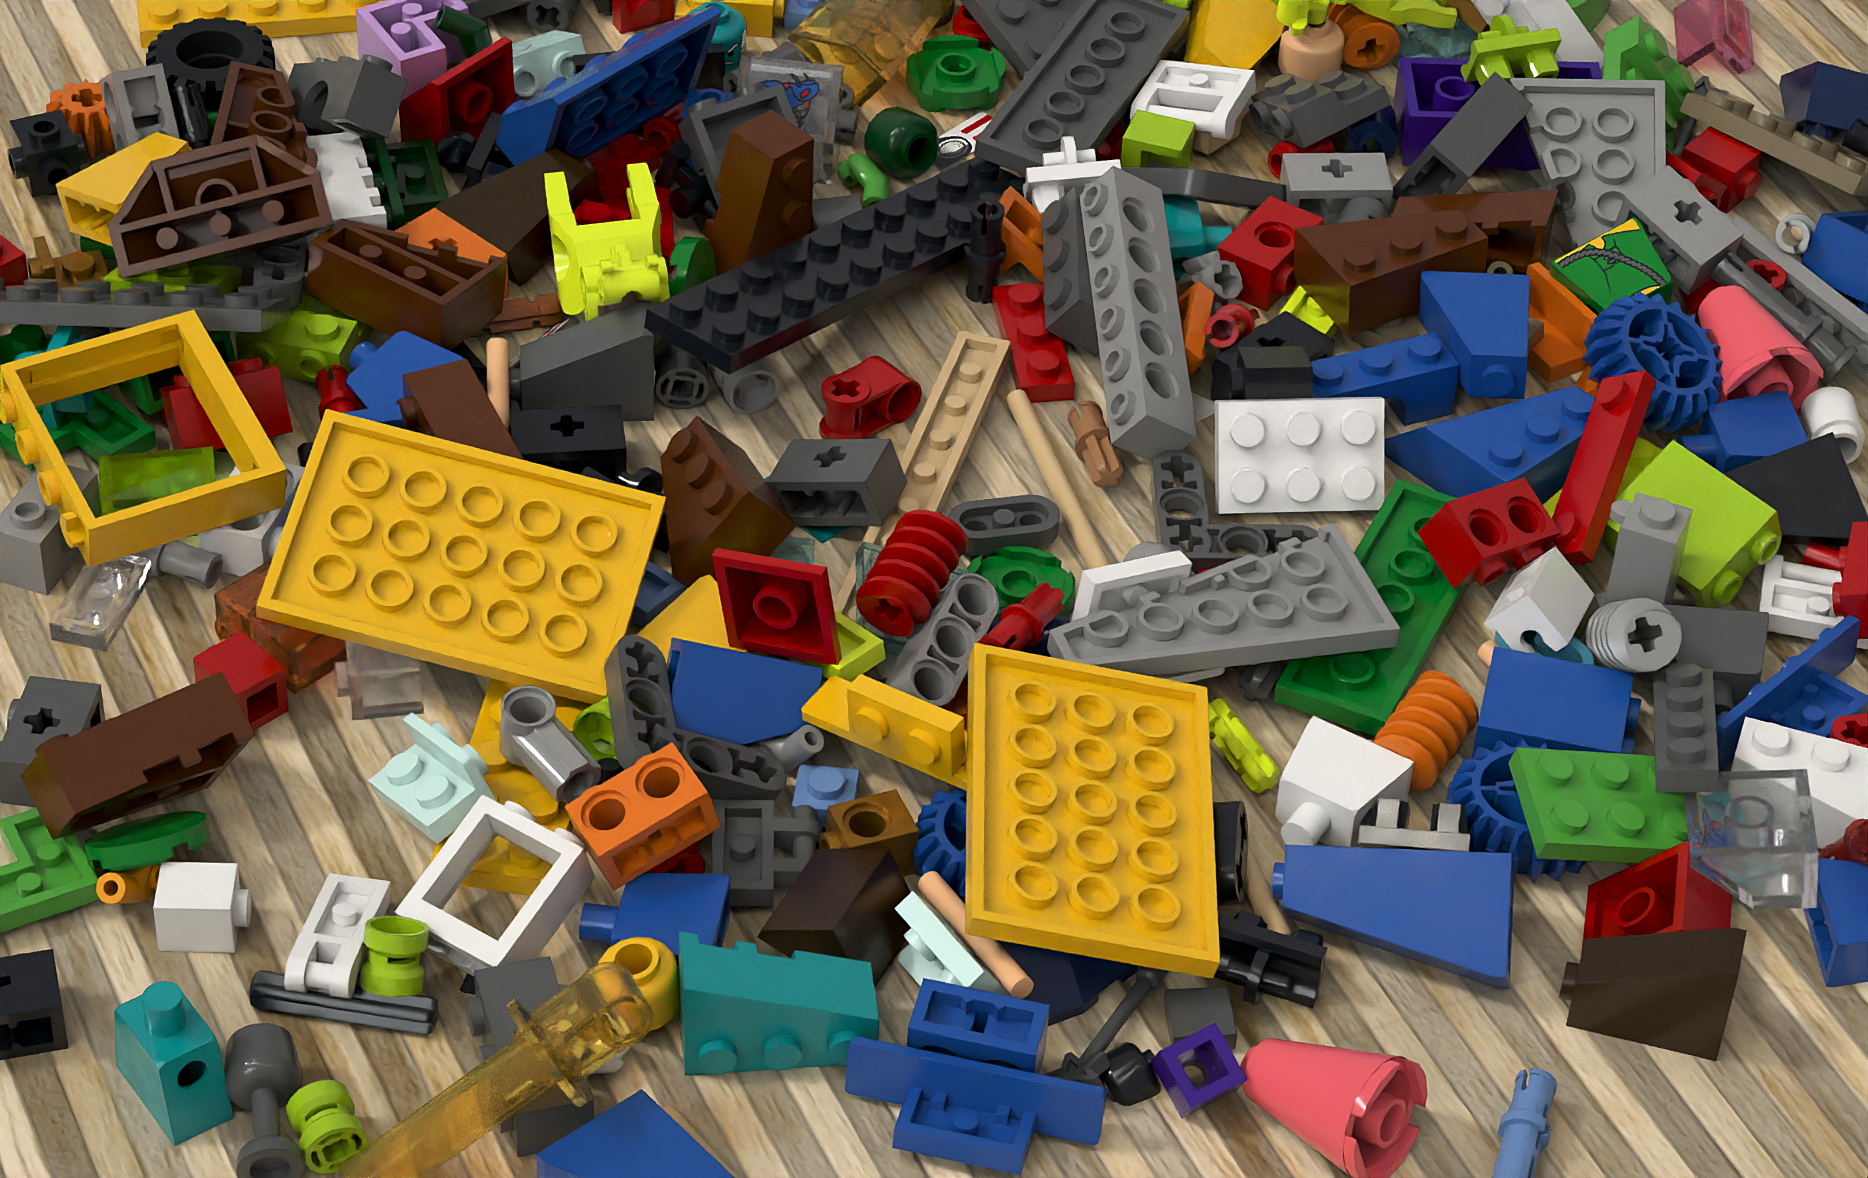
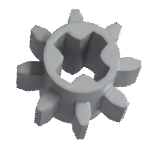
[1176,251,1243,316]

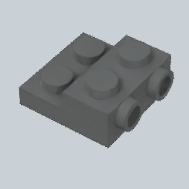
[1249,70,1391,148]
[678,83,820,207]

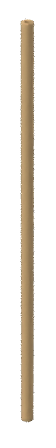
[1006,389,1292,936]

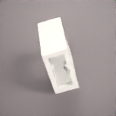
[395,794,595,976]

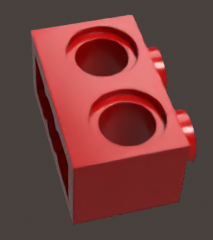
[1418,477,1561,589]

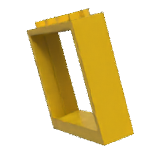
[0,310,287,567]

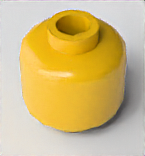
[595,937,680,1033]

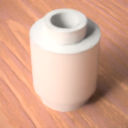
[1801,387,1865,464]

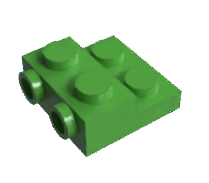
[1603,16,1695,152]

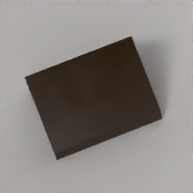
[757,848,911,988]

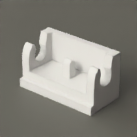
[1484,546,1595,654]

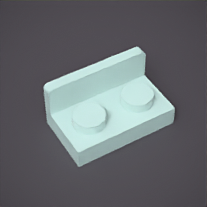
[512,30,586,102]
[368,712,495,844]
[895,891,1012,997]

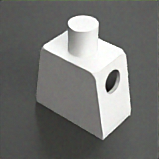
[1275,716,1414,847]

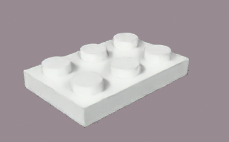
[1215,397,1385,514]

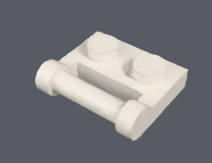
[1130,60,1256,139]
[1758,554,1868,649]

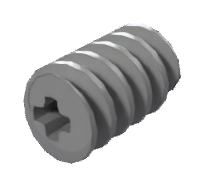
[1584,598,1682,673]

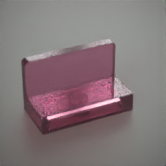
[1673,0,1755,75]

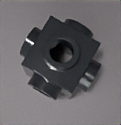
[7,110,88,198]

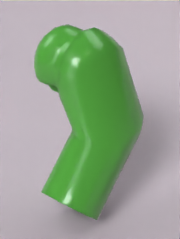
[837,153,889,209]

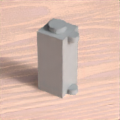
[1595,492,1693,640]

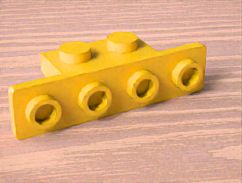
[801,674,967,791]

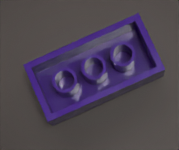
[1393,57,1603,171]

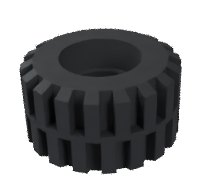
[146,17,276,116]

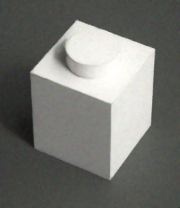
[153,862,251,953]

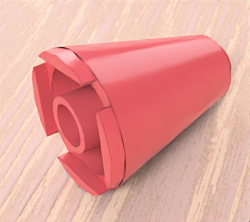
[1698,285,1823,416]
[1240,1038,1428,1178]

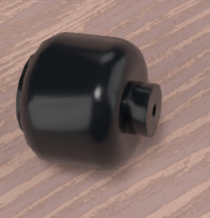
[1099,1042,1161,1106]

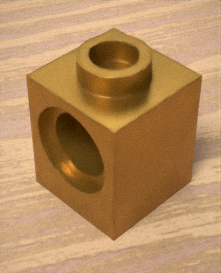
[819,789,919,877]

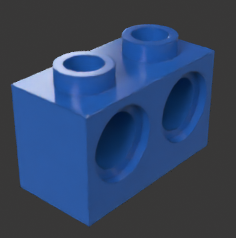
[907,978,1050,1074]

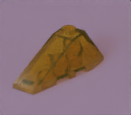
[788,0,954,107]

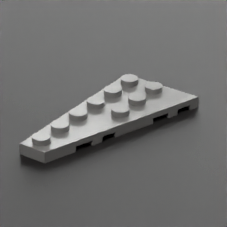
[1510,78,1666,250]
[1047,522,1400,676]

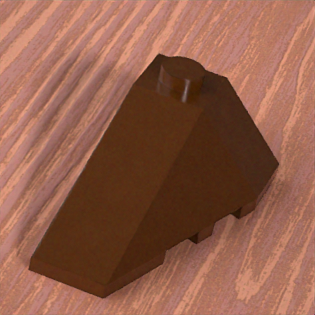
[210,61,318,169]

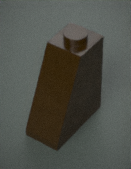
[434,147,605,287]
[1559,928,1747,1061]

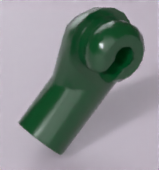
[434,5,493,59]

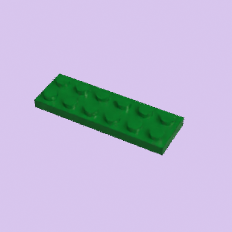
[1274,479,1470,736]

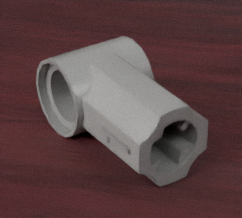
[500,686,601,804]

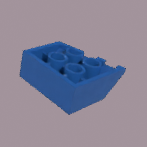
[1384,386,1595,505]

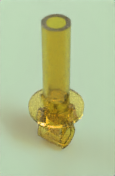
[339,962,654,1178]

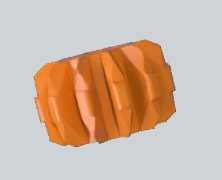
[46,78,115,159]

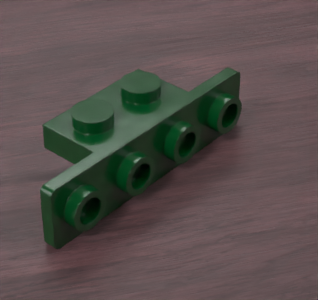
[360,137,449,231]

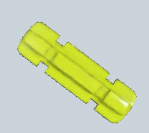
[1208,698,1280,794]

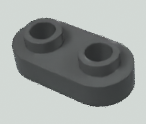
[948,494,1060,556]

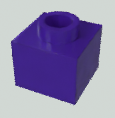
[1151,1022,1247,1119]

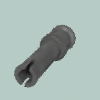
[1709,251,1858,386]

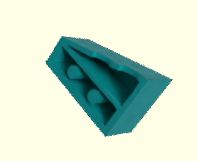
[679,931,879,1076]

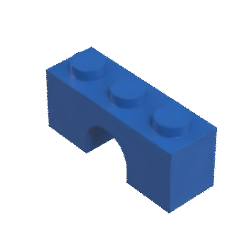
[1311,332,1460,426]

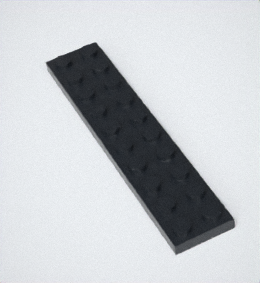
[644,157,1033,375]

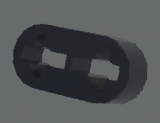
[1213,801,1248,906]

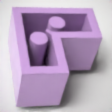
[356,0,469,101]

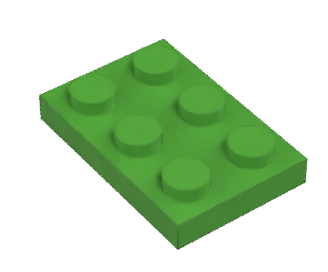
[1508,747,1701,864]

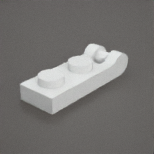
[284,873,391,999]

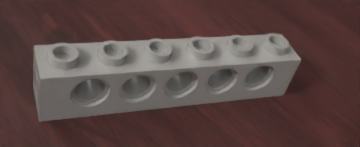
[1079,166,1197,462]

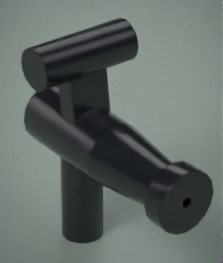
[655,141,718,220]

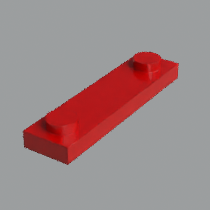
[1544,370,1657,566]

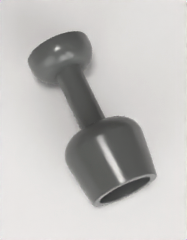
[224,1023,304,1178]

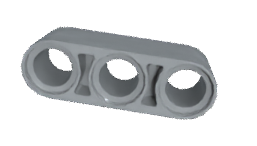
[885,573,999,708]

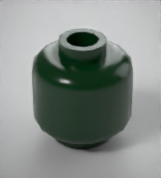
[864,106,940,180]

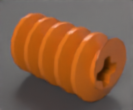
[1327,2,1401,71]
[1372,670,1479,792]

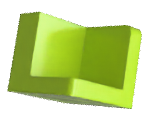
[1120,109,1196,168]

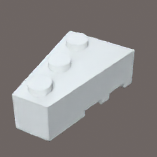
[1726,717,1868,863]

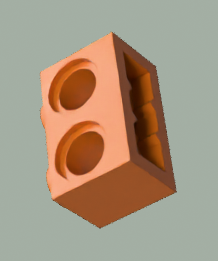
[564,742,722,891]

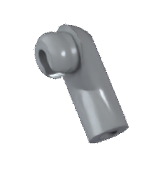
[744,725,824,774]

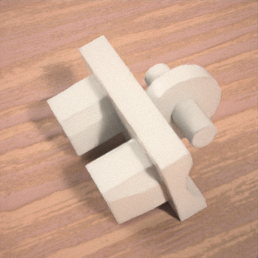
[1023,136,1121,215]

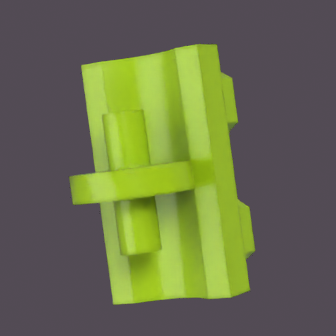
[1460,14,1562,86]

